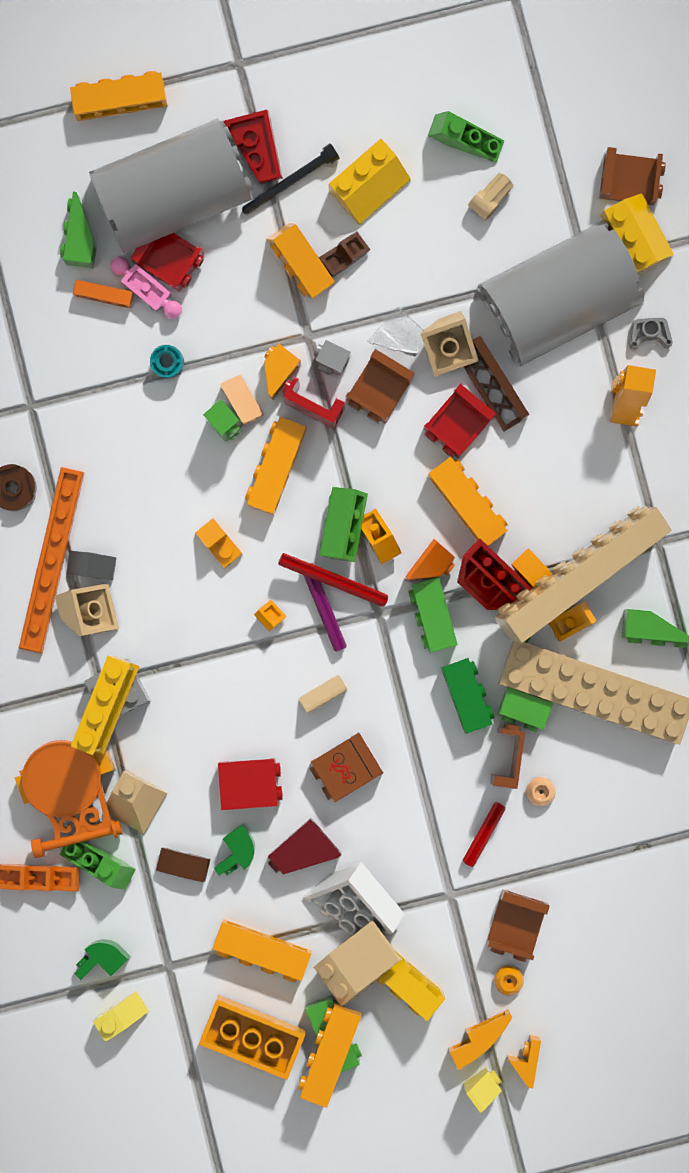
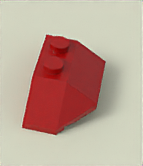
[457,538,532,610]

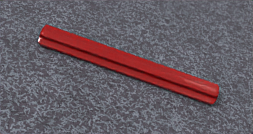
[278,553,388,607]

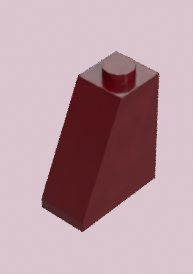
[268,818,342,875]

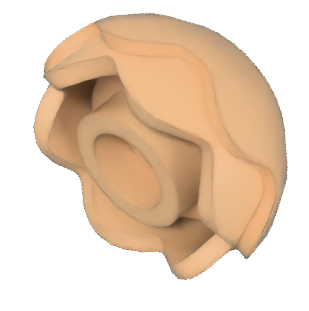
[526,777,556,806]

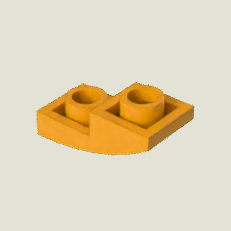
[511,548,552,588]

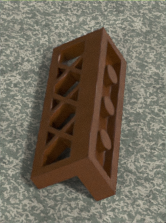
[463,336,530,432]

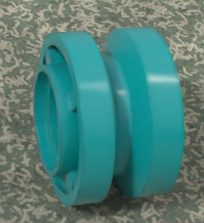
[150,345,184,378]

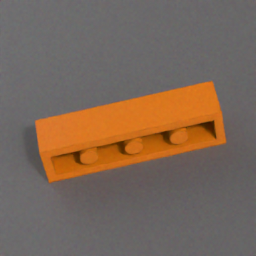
[73,280,134,309]

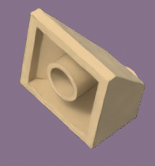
[420,311,479,376]
[55,584,119,637]
[107,770,167,834]

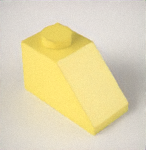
[93,991,149,1042]
[463,1067,502,1113]

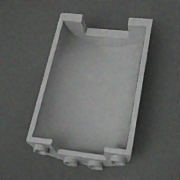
[89,118,253,254]
[477,221,644,366]

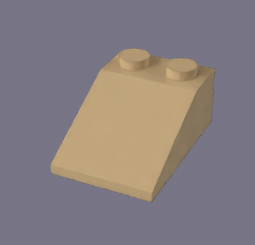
[313,921,401,1007]

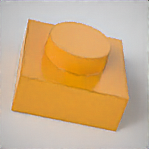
[254,600,287,632]

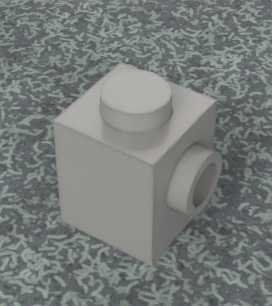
[314,340,351,376]

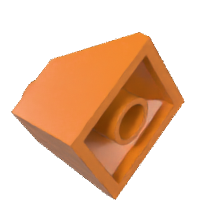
[404,539,455,582]

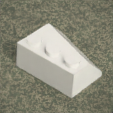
[303,862,405,936]

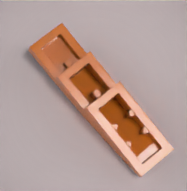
[0,864,80,892]

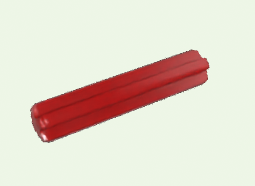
[463,802,506,867]

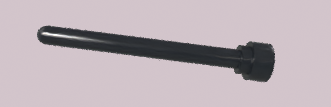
[242,143,340,214]

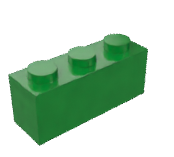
[441,658,495,734]

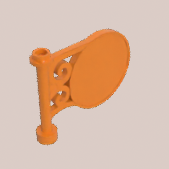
[22,740,123,859]

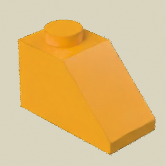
[264,343,301,400]
[361,509,402,564]

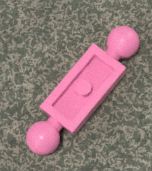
[110,257,182,319]

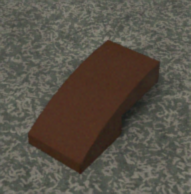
[319,231,371,278]
[156,848,211,882]

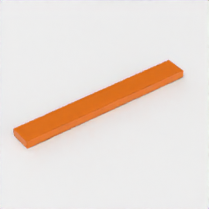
[19,467,85,654]

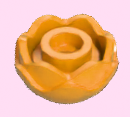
[494,965,524,995]

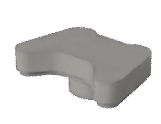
[629,318,673,350]

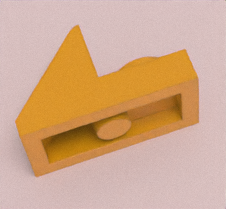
[195,518,242,568]
[549,601,596,642]
[507,1035,541,1089]

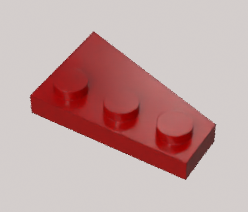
[223,110,283,184]

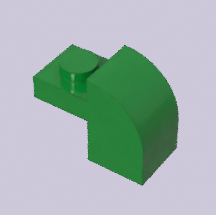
[214,824,255,876]
[74,939,130,980]

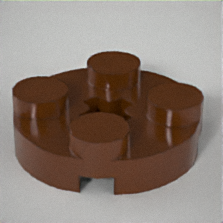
[0,464,37,511]

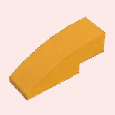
[449,1009,512,1070]

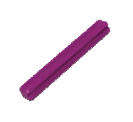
[303,563,347,652]

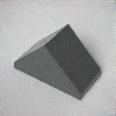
[67,551,117,580]

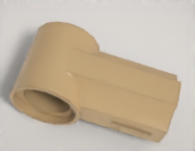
[468,172,514,221]

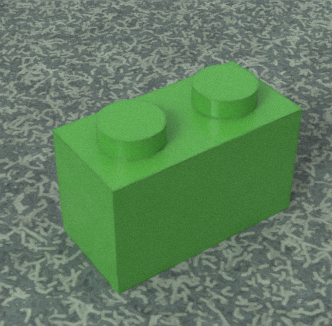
[203,399,242,441]
[498,687,553,732]

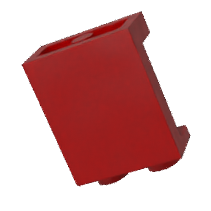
[130,233,205,292]
[282,376,345,430]
[423,383,496,459]
[218,758,283,810]

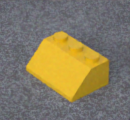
[329,139,411,225]
[600,193,674,274]

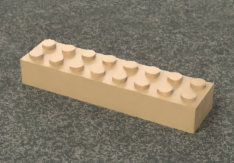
[494,506,672,643]
[498,641,689,745]

